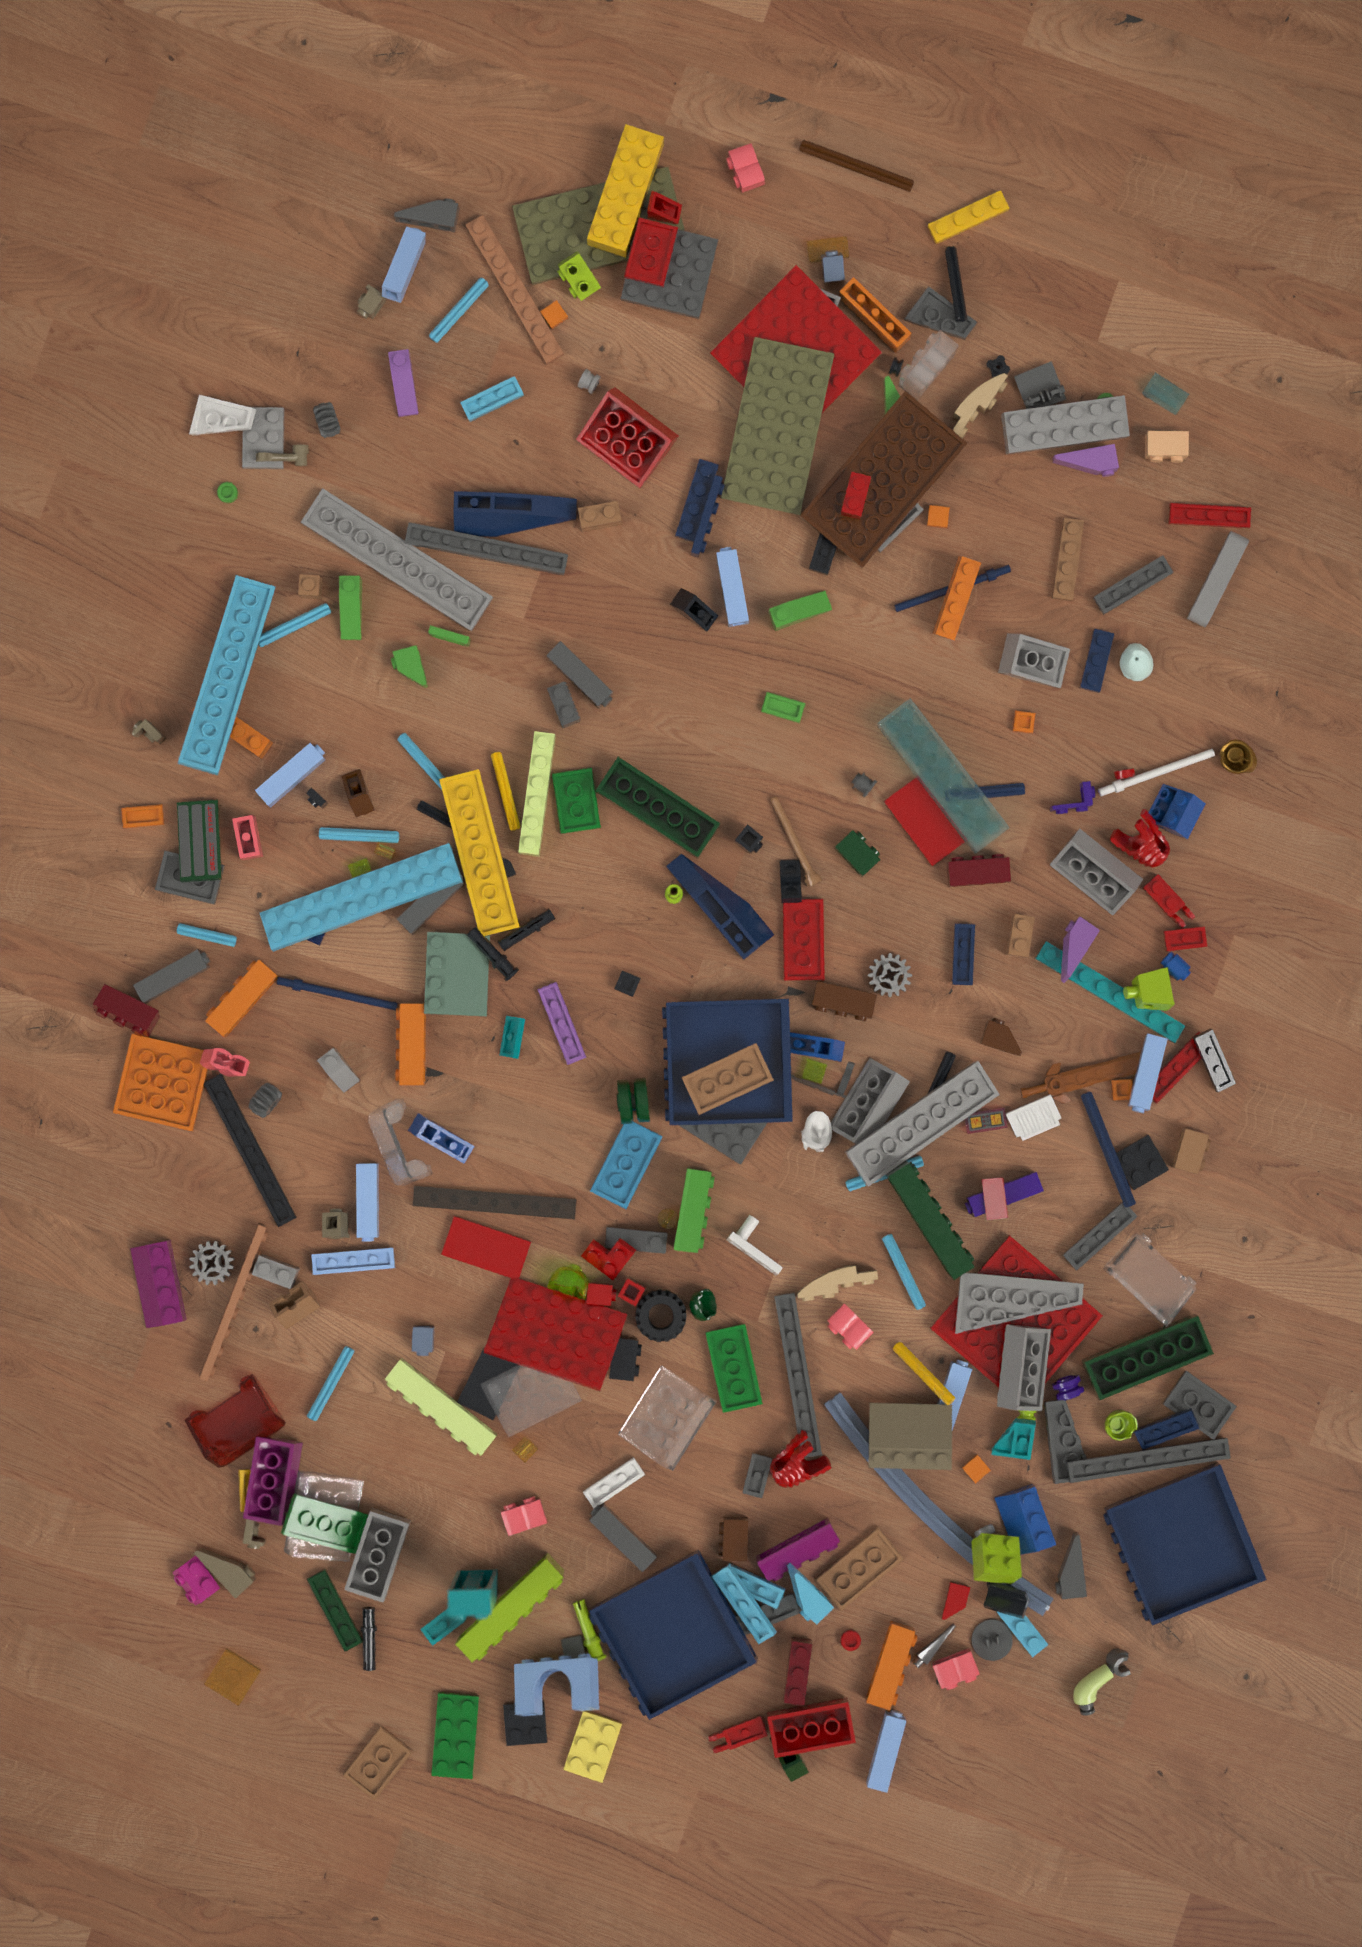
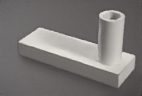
[726,1215,783,1276]

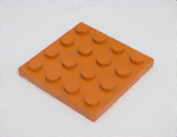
[113,1034,208,1132]

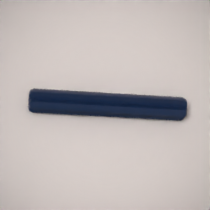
[945,783,1025,802]

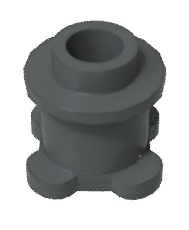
[851,772,877,798]

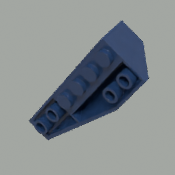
[453,491,577,537]
[666,854,775,960]

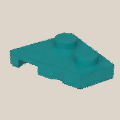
[991,1418,1036,1460]

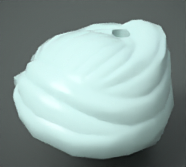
[1120,643,1154,681]

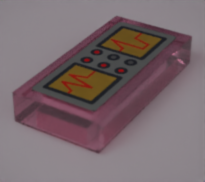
[965,1108,1008,1134]

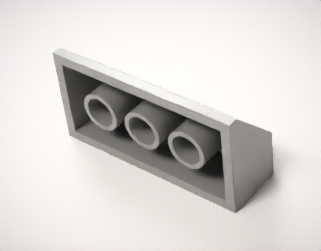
[1050,828,1143,915]
[831,1058,910,1144]
[997,1325,1051,1411]

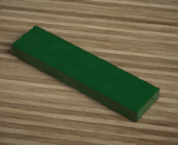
[307,1569,363,1652]

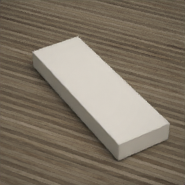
[583,1457,645,1508]

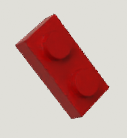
[1163,926,1207,952]

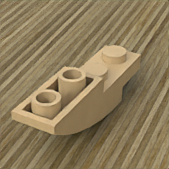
[953,373,1008,438]
[797,1264,878,1301]

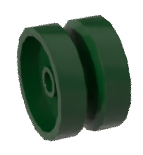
[616,1078,650,1124]

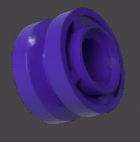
[1052,1375,1085,1401]

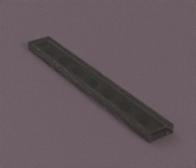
[412,1186,577,1220]

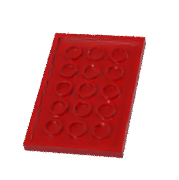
[484,1278,627,1392]

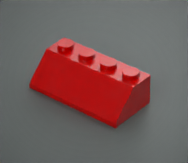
[767,1697,856,1758]

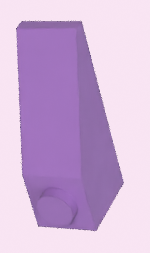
[388,349,419,417]
[1052,444,1119,477]
[1061,917,1100,983]

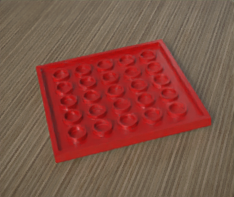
[710,265,882,413]
[930,1235,1103,1388]

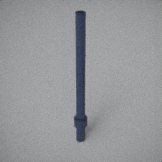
[894,564,1011,612]
[277,977,398,1011]

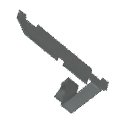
[791,1061,855,1098]

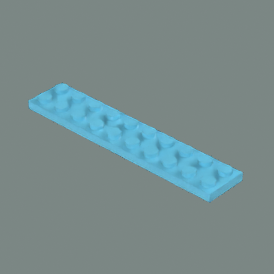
[178,575,275,775]
[260,843,463,952]

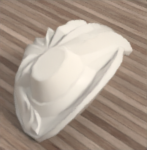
[801,1111,832,1152]

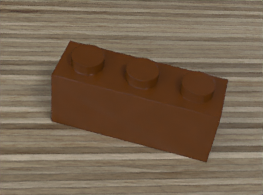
[811,981,877,1022]

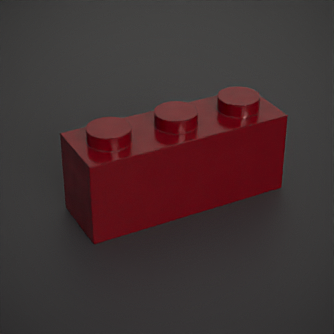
[947,854,1011,887]
[92,984,160,1037]
[783,1637,812,1706]

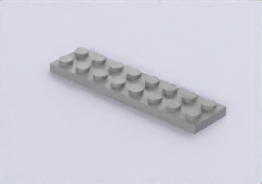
[845,1061,1000,1186]

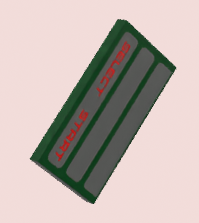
[177,800,222,882]

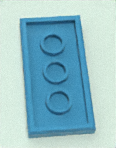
[590,1122,663,1209]

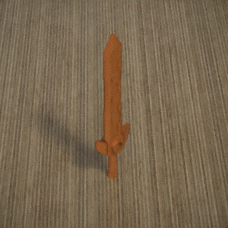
[1020,1051,1142,1104]

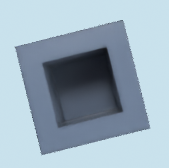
[821,250,845,282]
[412,1325,435,1356]

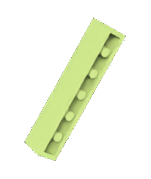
[518,731,556,857]
[385,1358,497,1455]

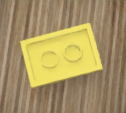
[563,1711,622,1783]

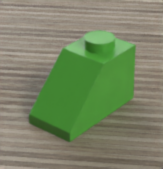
[391,645,428,688]

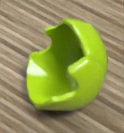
[1104,1409,1138,1441]

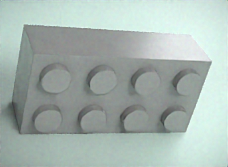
[344,1508,411,1602]

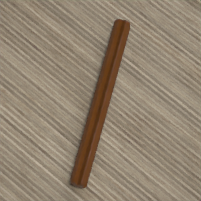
[799,140,914,191]

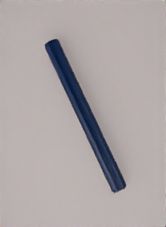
[1081,1092,1136,1208]

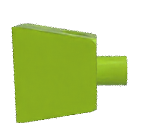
[1123,968,1175,1011]

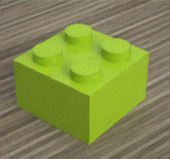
[971,1533,1022,1584]

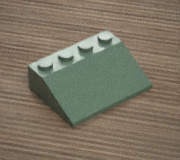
[424,932,490,1016]

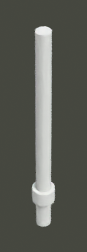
[1098,749,1215,797]

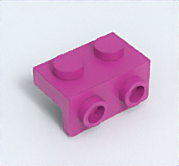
[172,1556,220,1605]

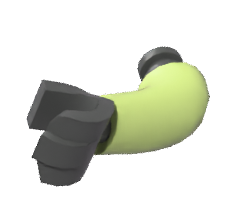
[1073,1648,1131,1716]

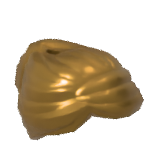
[1220,739,1257,774]

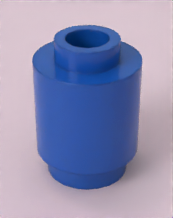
[1161,951,1191,981]

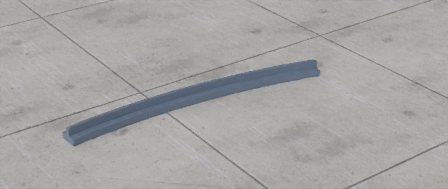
[824,1392,1053,1616]

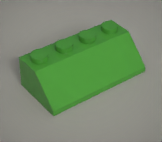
[674,1167,715,1253]

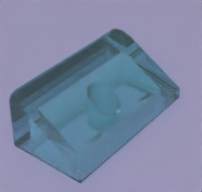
[1142,373,1189,415]

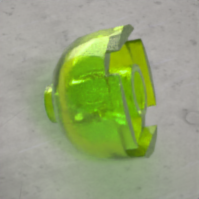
[547,1264,589,1300]

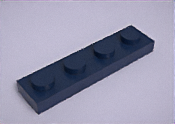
[675,459,719,543]
[691,475,725,558]

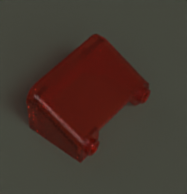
[184,1374,286,1468]

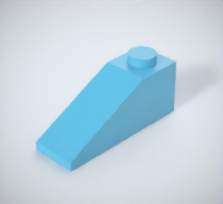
[787,1563,834,1625]

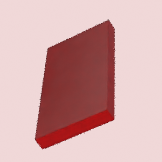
[884,777,965,866]
[783,899,825,981]
[441,1216,532,1278]

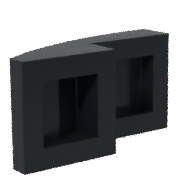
[780,860,802,903]

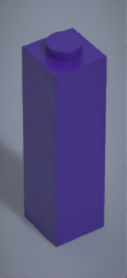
[964,1172,1044,1217]

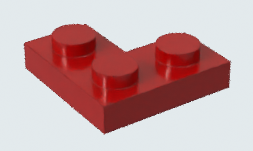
[581,1238,636,1280]

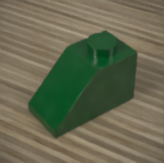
[770,1737,809,1782]

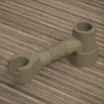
[256,445,309,466]

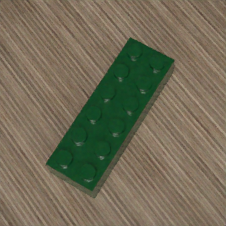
[596,757,720,859]
[886,1161,975,1280]
[1081,1314,1214,1400]

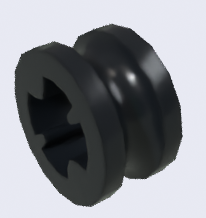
[888,357,904,377]

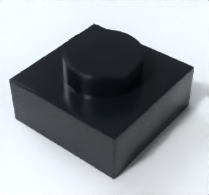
[306,787,328,809]
[614,971,641,997]

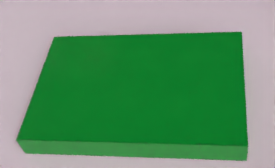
[552,768,601,834]

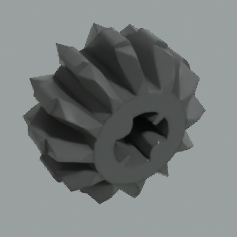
[313,402,341,438]
[249,1083,282,1118]

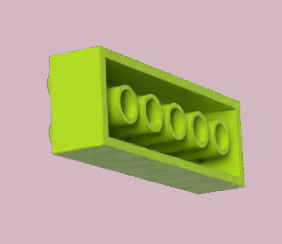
[455,1553,565,1662]

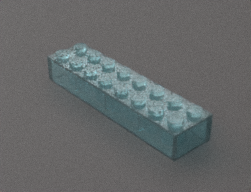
[877,698,1010,854]

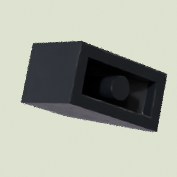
[670,588,718,632]

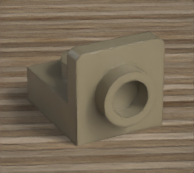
[131,719,166,744]
[243,1519,266,1549]

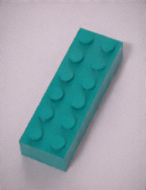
[448,1569,499,1620]

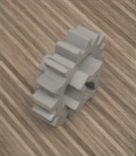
[868,953,912,997]
[189,1241,235,1285]

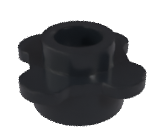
[986,355,1010,378]

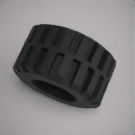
[635,1289,687,1342]

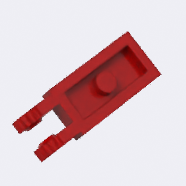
[1143,874,1195,929]
[708,1715,768,1754]

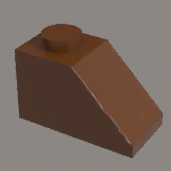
[341,769,375,817]
[980,1018,1022,1056]

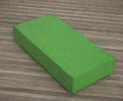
[428,625,471,647]
[761,692,805,723]

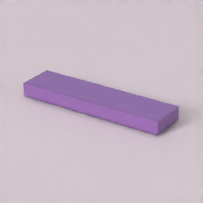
[537,982,586,1065]

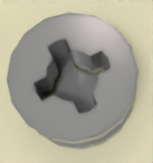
[578,369,601,394]

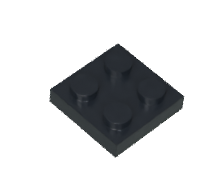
[1116,1135,1169,1190]
[503,1700,548,1746]

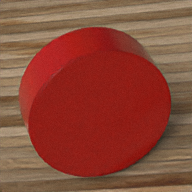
[1114,768,1135,779]
[840,1629,861,1651]

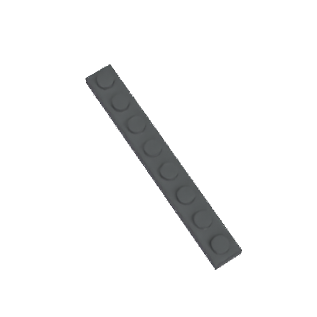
[405,522,568,576]
[774,1292,822,1458]
[1066,1437,1231,1483]

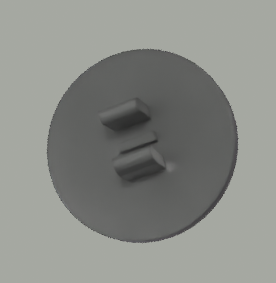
[971,1619,1013,1661]

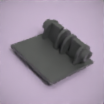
[1014,361,1066,409]

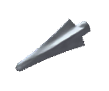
[913,1624,956,1668]

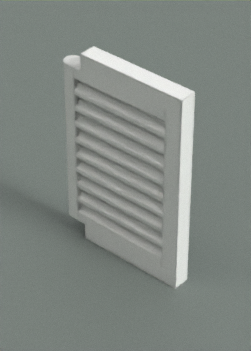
[1006,1094,1061,1141]

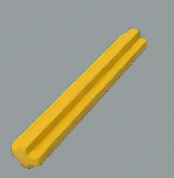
[491,752,520,831]
[893,1342,955,1405]

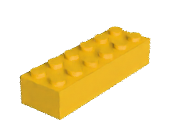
[587,124,664,258]

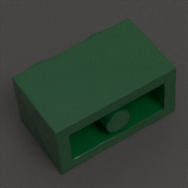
[834,830,881,877]

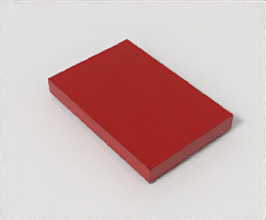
[624,217,678,288]

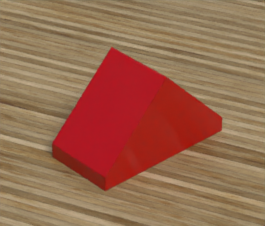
[647,191,682,225]

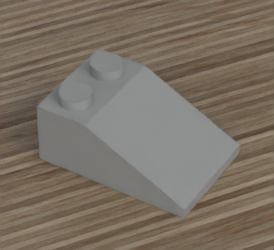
[998,633,1070,688]

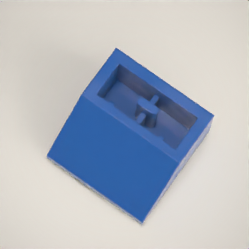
[1148,784,1206,840]

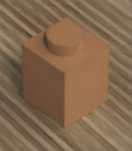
[298,574,323,600]

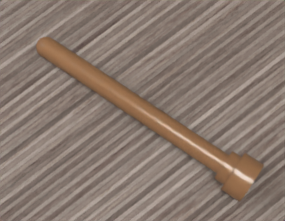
[771,797,823,888]

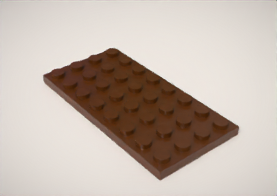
[800,391,967,568]

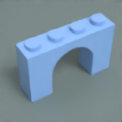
[514,1654,599,1716]

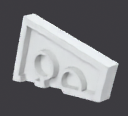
[189,395,256,436]

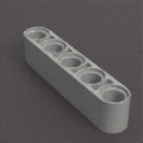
[1187,531,1249,628]

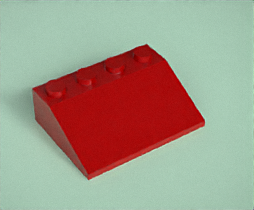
[576,387,679,488]

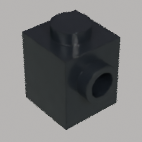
[734,824,763,854]

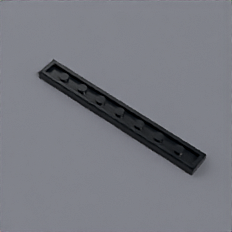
[204,1074,297,1227]

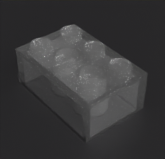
[898,330,959,401]

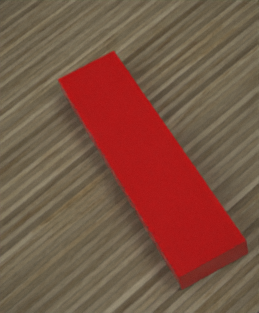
[1169,503,1251,529]
[1152,1031,1201,1104]

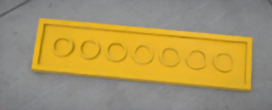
[439,769,520,936]

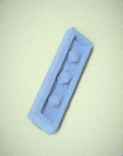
[311,1247,395,1275]

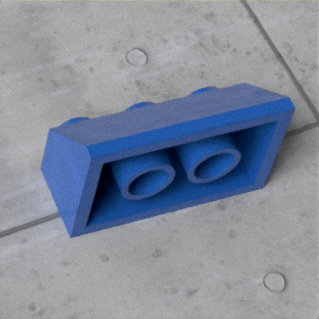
[994,1483,1056,1555]

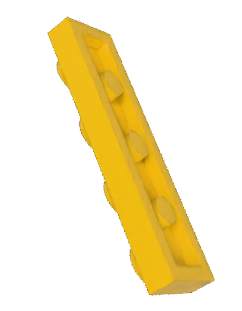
[927,190,1009,244]

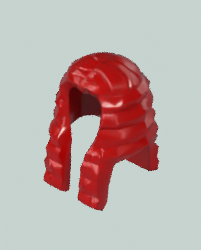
[1110,809,1170,868]
[770,1430,832,1488]

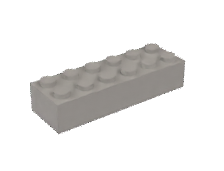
[1001,395,1130,455]

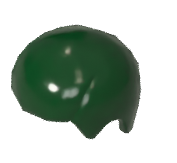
[689,1289,717,1321]

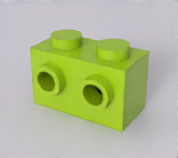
[557,251,601,301]

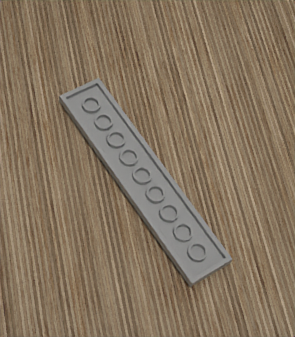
[301,488,493,632]

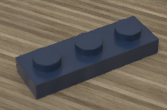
[1080,629,1114,693]
[952,924,975,986]
[1134,1408,1200,1450]

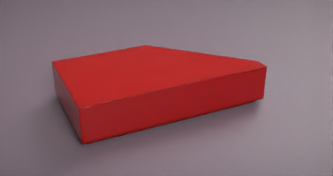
[941,1581,971,1620]

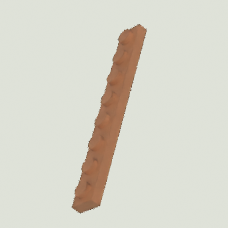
[466,215,564,365]
[199,1223,268,1381]

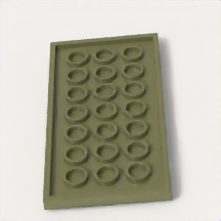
[512,167,685,285]
[721,337,834,515]

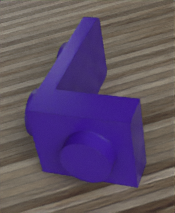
[1050,781,1095,814]

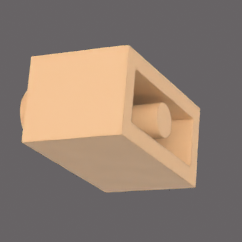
[1145,431,1189,463]

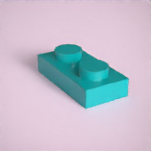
[499,1016,525,1059]
[420,1608,466,1646]

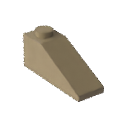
[194,1548,256,1599]

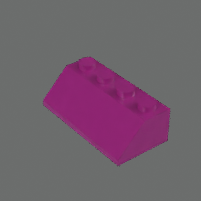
[130,1240,187,1328]
[243,1437,303,1526]
[756,1518,840,1581]

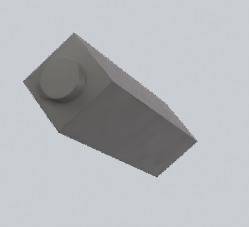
[546,641,613,708]
[397,874,465,935]
[133,949,211,1003]
[589,1504,657,1572]

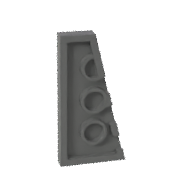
[1044,1400,1087,1484]

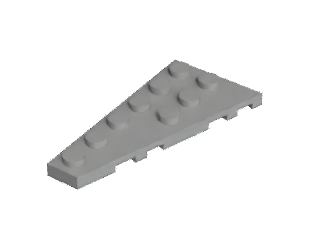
[955,1272,1084,1334]

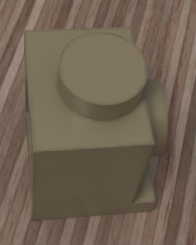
[356,284,387,320]
[322,1209,350,1239]

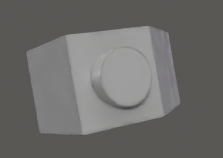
[317,1048,360,1093]

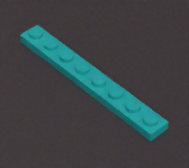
[1035,941,1185,1043]

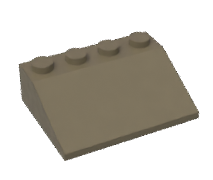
[869,1402,952,1470]

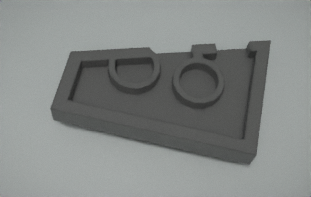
[904,286,977,340]

